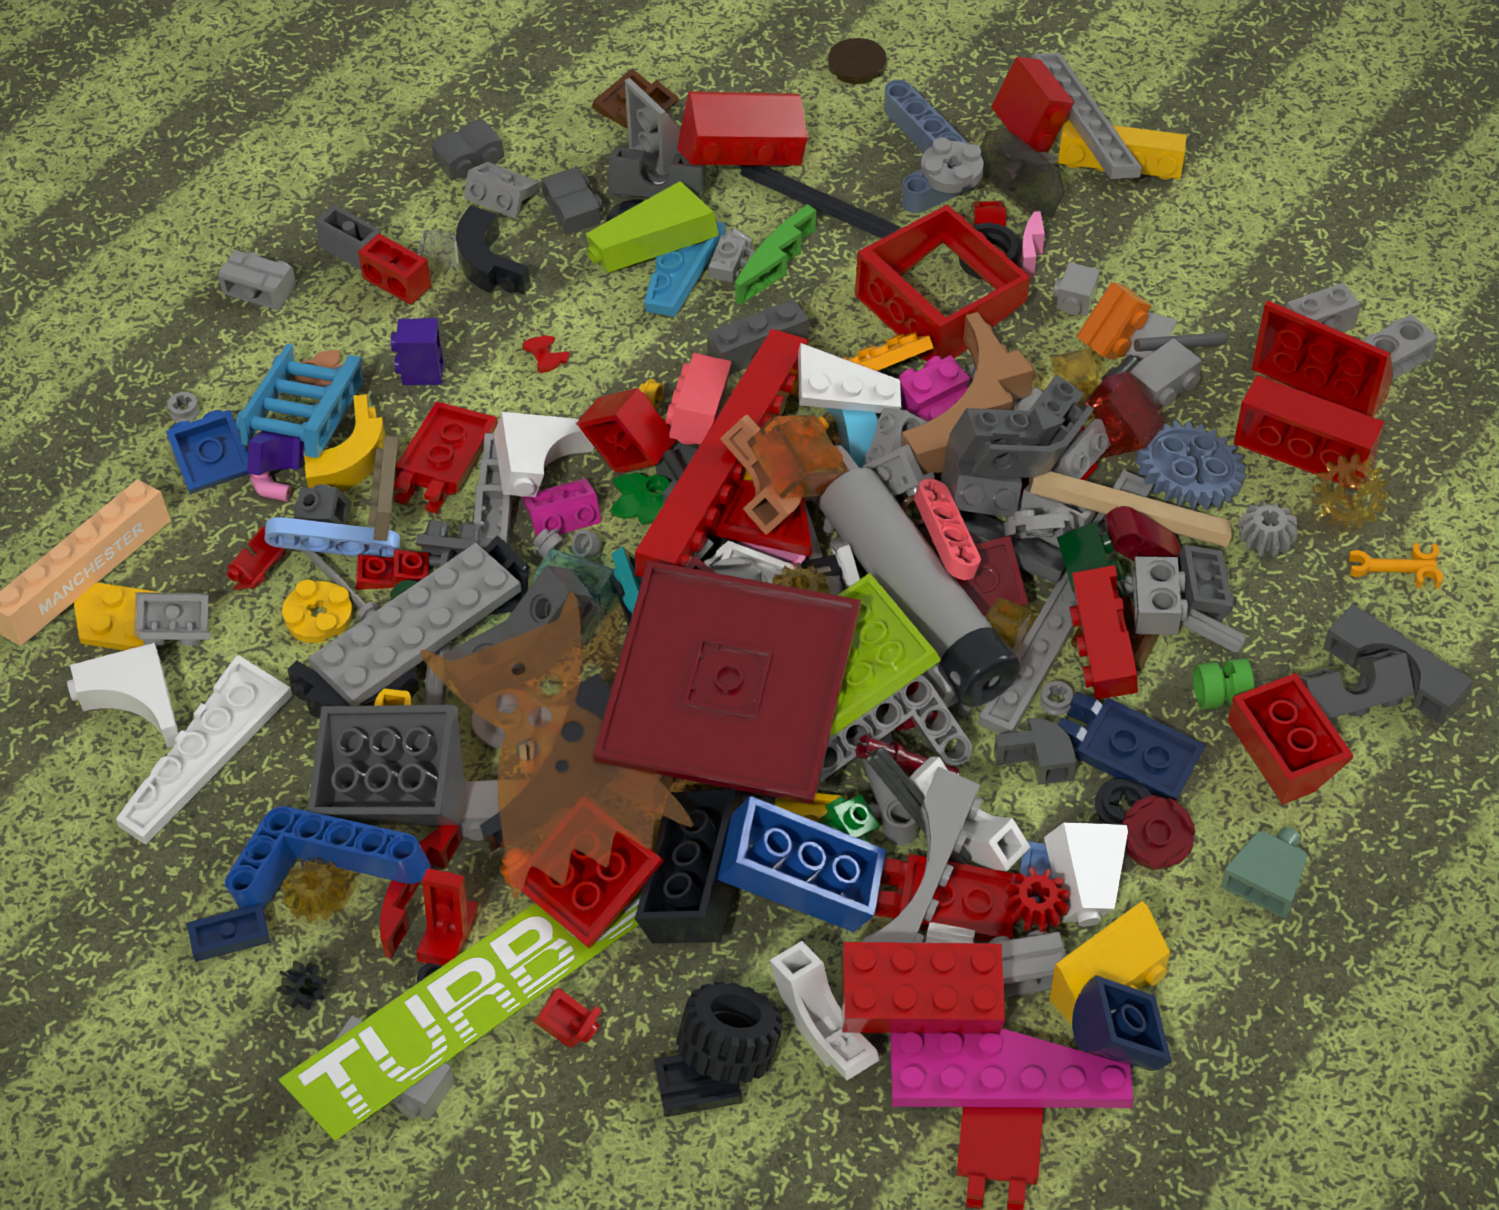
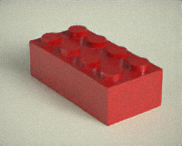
[1233,375,1385,491]
[841,942,1005,1034]

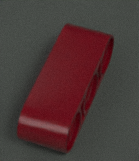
[1105,506,1181,572]

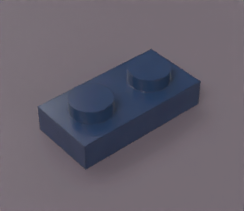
[187,903,271,962]

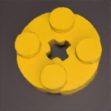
[282,579,353,643]

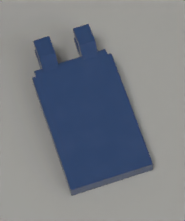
[1058,691,1206,801]

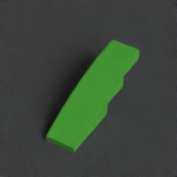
[735,204,816,305]

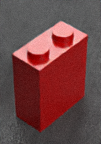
[991,57,1074,153]

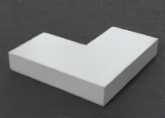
[830,537,860,589]

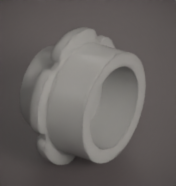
[533,529,565,560]

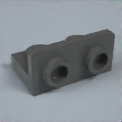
[1178,545,1234,622]

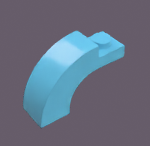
[825,408,878,467]

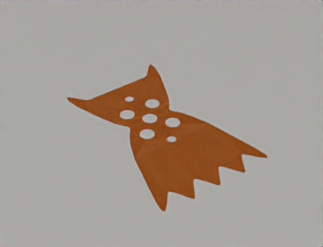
[421,591,693,900]

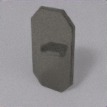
[980,128,1065,221]

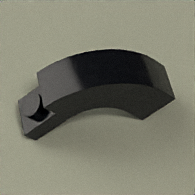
[456,205,531,295]
[287,660,419,719]

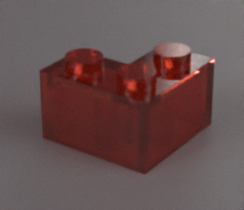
[1084,371,1166,458]

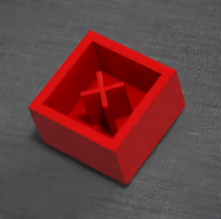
[576,388,677,473]

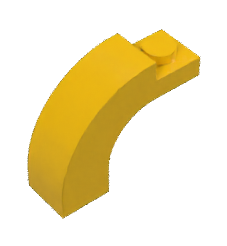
[304,394,386,491]

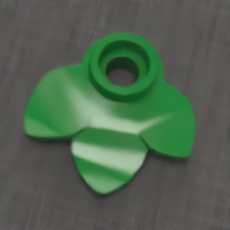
[610,473,670,525]

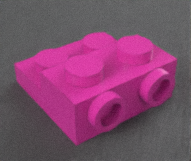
[898,355,970,422]

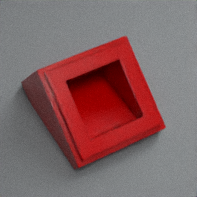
[972,201,1006,227]

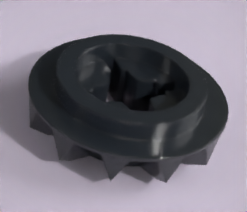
[1094,779,1152,825]

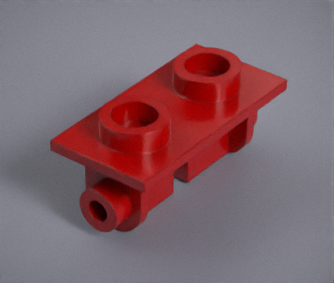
[226,526,286,590]

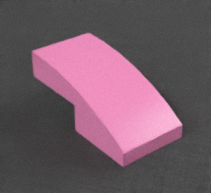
[1021,211,1045,278]

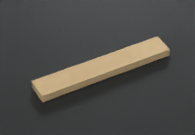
[1029,471,1232,547]

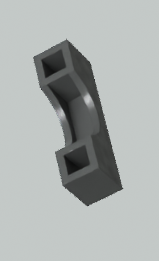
[1323,604,1473,725]

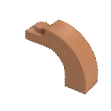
[720,414,802,535]

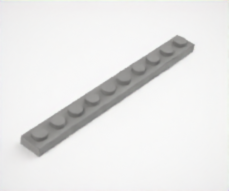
[978,470,1154,734]

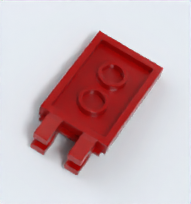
[393,401,497,514]
[874,854,1016,942]
[956,1107,1043,1210]

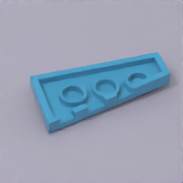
[644,222,726,317]

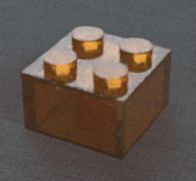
[747,415,849,499]

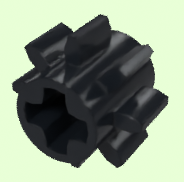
[276,960,328,1010]

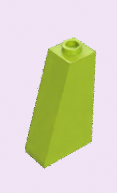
[586,181,719,273]

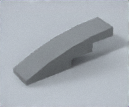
[474,433,514,549]

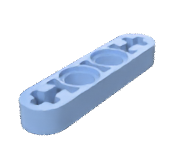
[264,517,400,558]

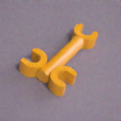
[1349,543,1443,588]

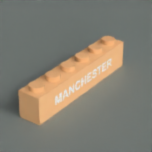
[0,479,171,646]

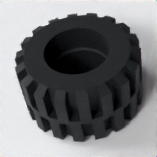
[676,982,783,1084]

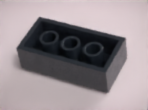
[634,789,744,944]

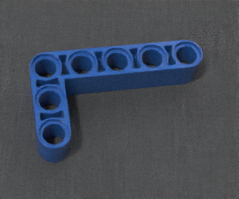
[225,806,430,909]

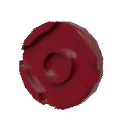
[1121,796,1195,870]

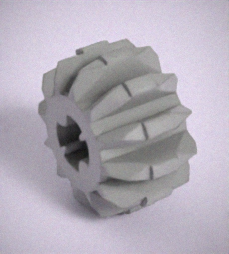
[1239,500,1298,559]

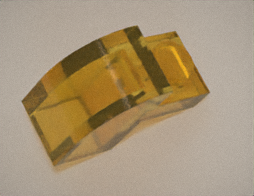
[1050,348,1104,415]
[986,597,1037,654]

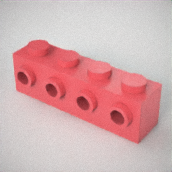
[665,353,732,445]

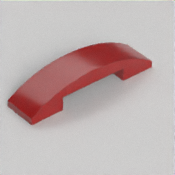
[380,825,463,959]

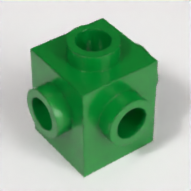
[817,794,880,843]

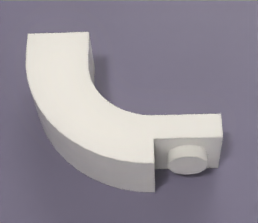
[909,757,1030,871]
[770,941,879,1080]

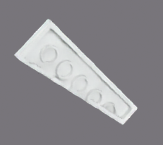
[116,655,293,845]

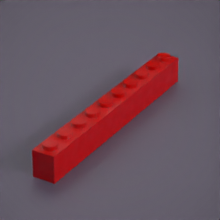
[635,328,808,578]

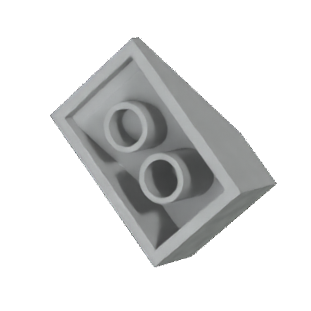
[625,78,681,175]

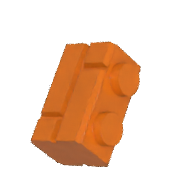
[1077,282,1151,360]

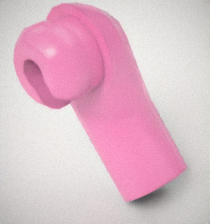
[250,471,292,502]

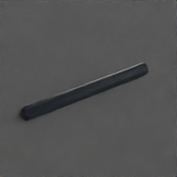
[740,165,901,239]

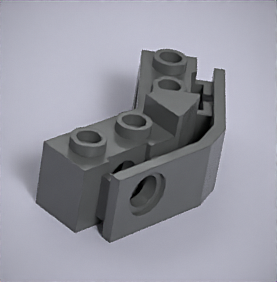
[949,374,1094,478]
[442,565,598,705]

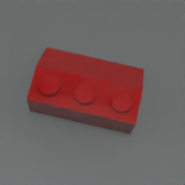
[1227,673,1354,805]

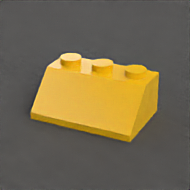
[1049,901,1170,1024]

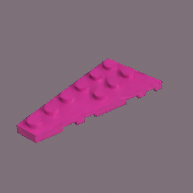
[890,1029,1133,1108]

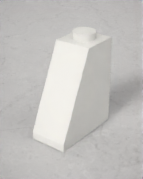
[1044,822,1128,927]

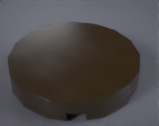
[828,38,887,84]

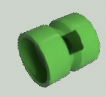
[1193,658,1255,710]

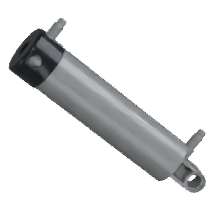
[804,445,1021,716]

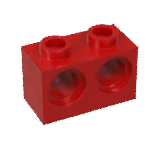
[358,233,431,305]

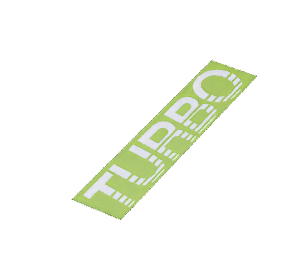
[278,891,641,1141]

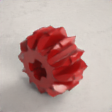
[1005,866,1070,932]

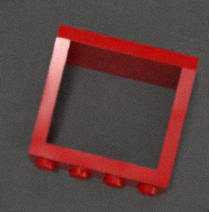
[855,204,1030,363]

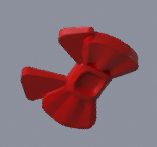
[522,335,570,373]

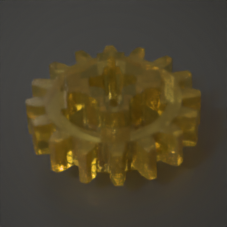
[1313,454,1390,529]

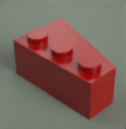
[1069,565,1138,700]

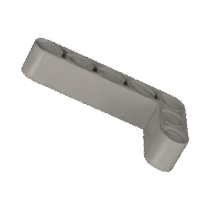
[819,675,972,783]

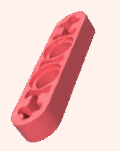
[914,478,981,580]

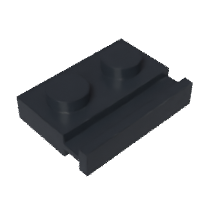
[654,1054,743,1117]

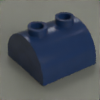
[1072,975,1172,1071]

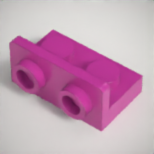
[522,478,602,537]

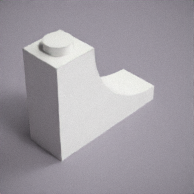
[494,412,594,497]
[67,643,179,748]

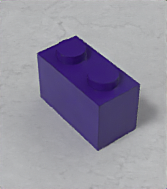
[391,318,444,385]

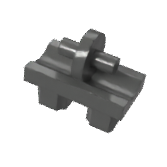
[416,520,481,567]

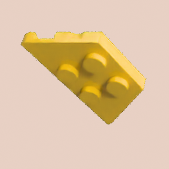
[74,582,162,651]

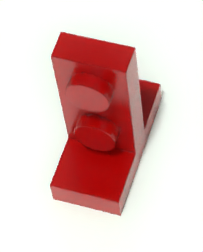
[416,868,478,966]

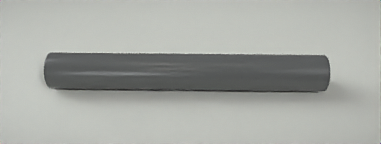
[1134,332,1226,352]

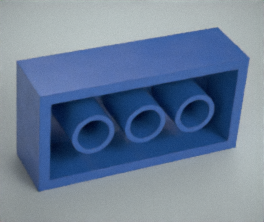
[717,796,886,932]

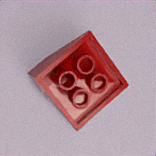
[510,795,664,949]

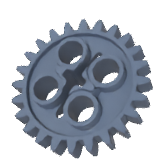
[1135,421,1246,510]

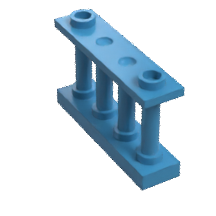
[236,344,363,458]

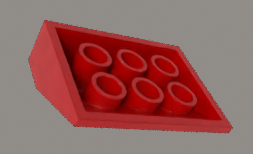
[1251,300,1393,417]

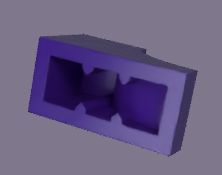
[247,431,305,476]

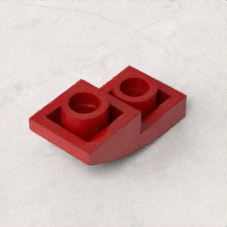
[355,549,429,590]

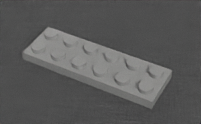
[309,543,521,706]

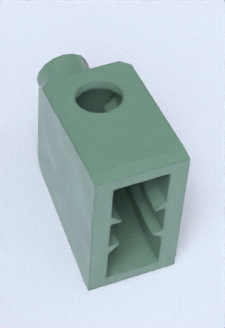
[1221,827,1308,919]

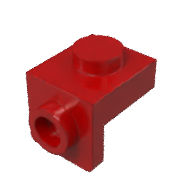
[533,988,602,1048]

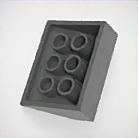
[307,705,465,825]

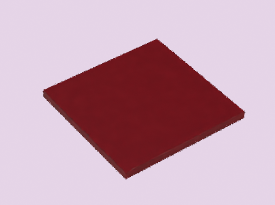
[592,560,861,805]

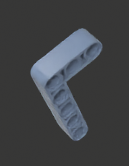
[884,80,980,213]

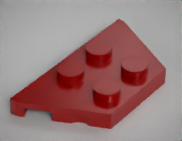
[707,479,812,557]

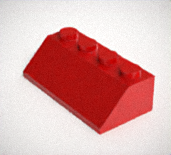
[677,91,808,166]

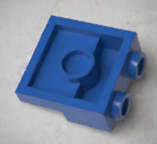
[166,409,250,495]

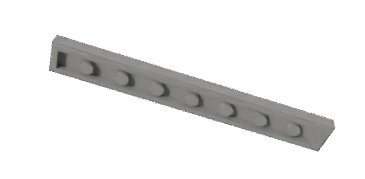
[1032,52,1142,179]

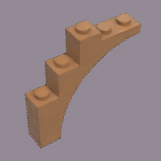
[901,312,1035,475]

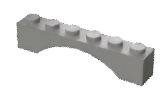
[863,767,982,943]

